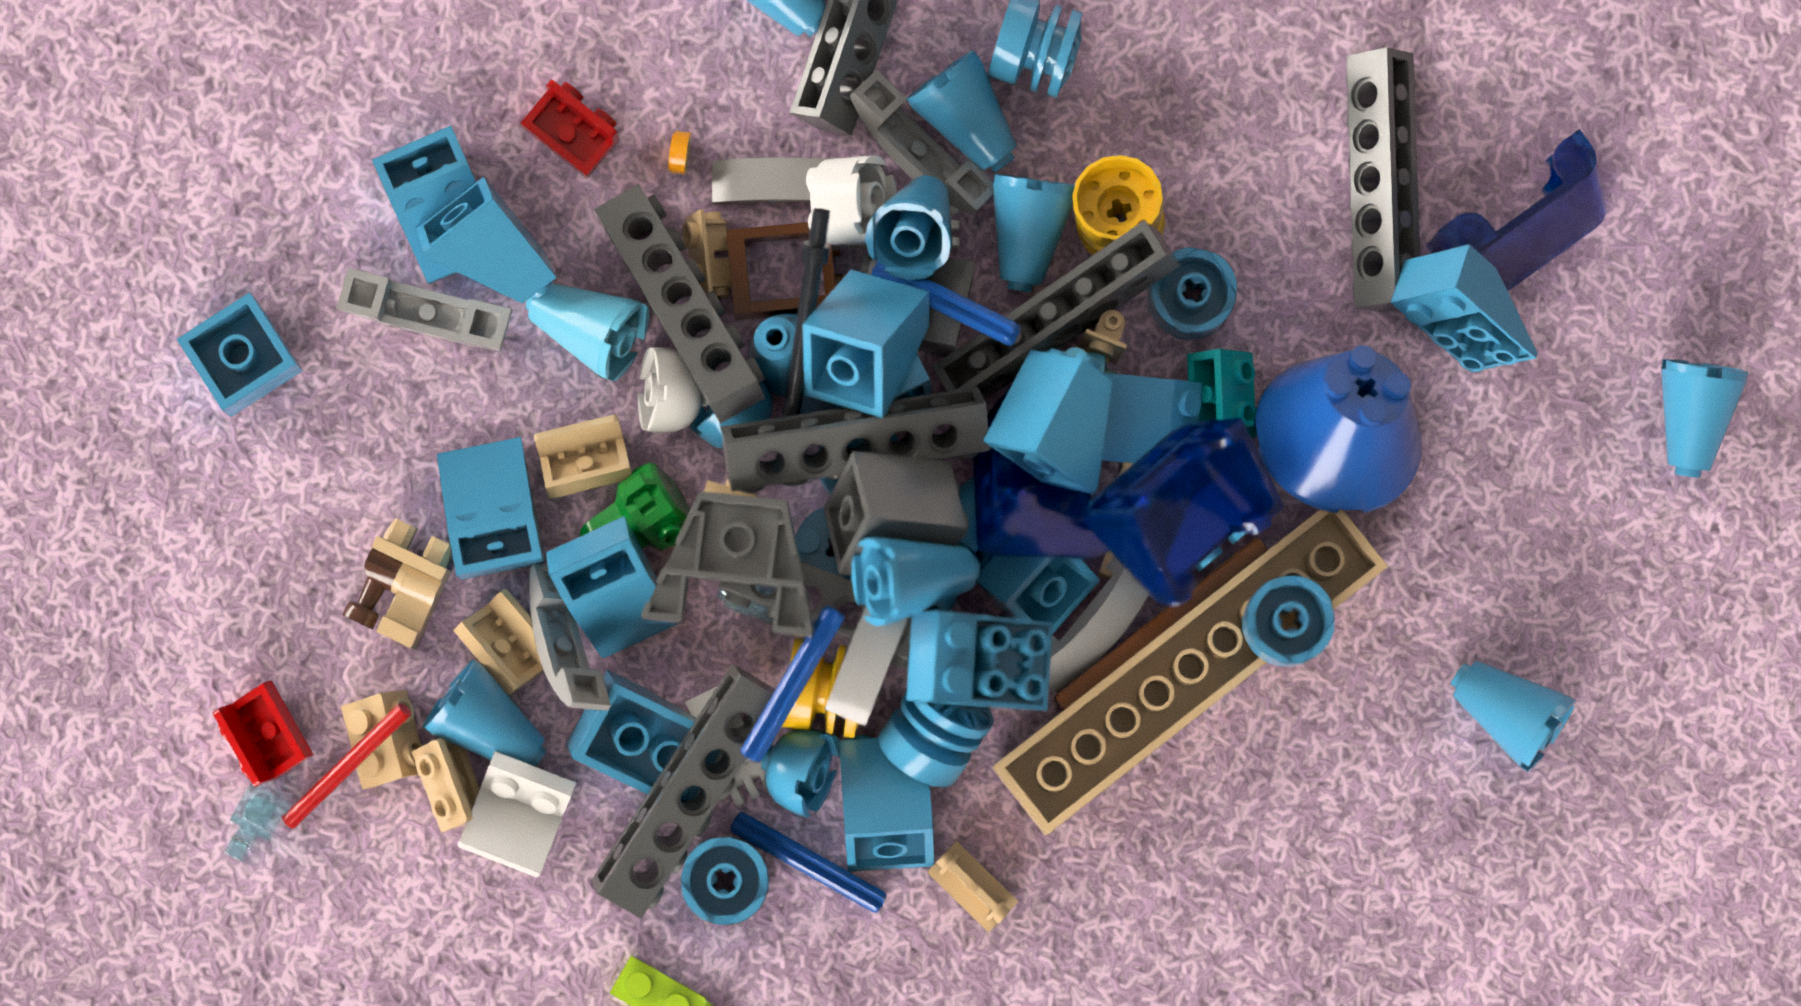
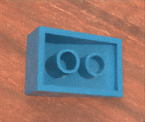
[1102,372,1202,469]
[566,669,721,800]

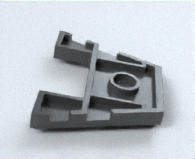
[641,491,815,638]

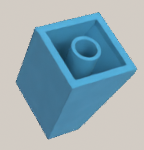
[416,177,557,304]
[803,270,929,418]
[983,348,1112,494]
[839,735,934,872]

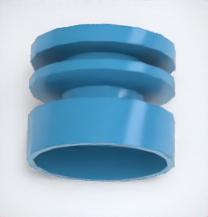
[988,0,1083,99]
[878,691,994,788]

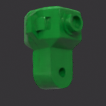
[579,462,690,551]

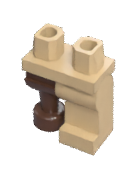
[342,519,452,650]

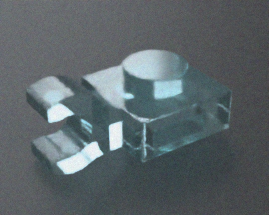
[224,783,290,862]

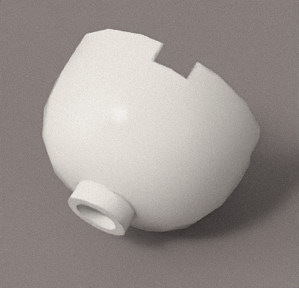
[638,347,708,433]

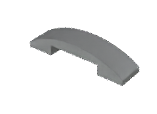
[850,70,993,215]
[712,157,883,205]
[336,268,513,351]
[1049,533,1163,692]
[529,563,611,711]
[825,606,910,726]

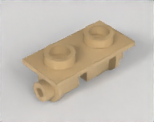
[682,209,732,299]
[1077,310,1127,365]
[927,841,1019,933]

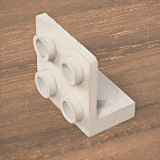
[458,751,576,877]

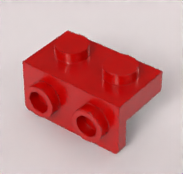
[520,79,619,179]
[213,680,314,787]

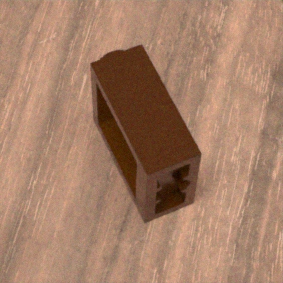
[726,222,843,321]

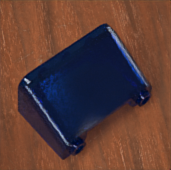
[1426,129,1607,291]
[973,385,1116,559]
[1081,418,1285,607]

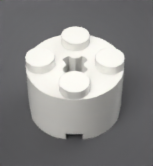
[806,155,897,245]

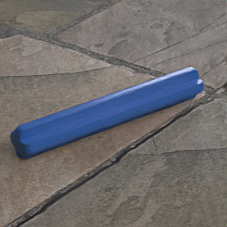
[872,261,1021,346]
[741,605,845,763]
[730,812,887,913]

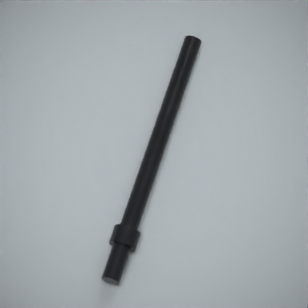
[776,208,831,458]

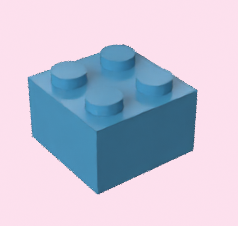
[177,292,303,417]
[976,515,1100,634]

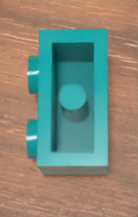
[1187,348,1257,442]

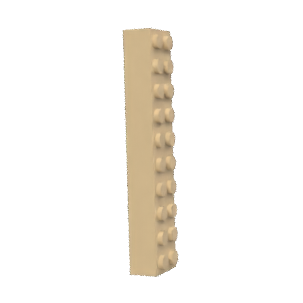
[992,510,1388,836]

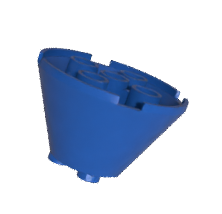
[1254,345,1422,513]

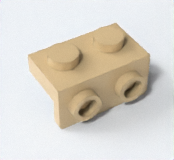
[534,414,632,500]
[454,589,544,696]
[341,690,422,790]
[411,738,480,833]

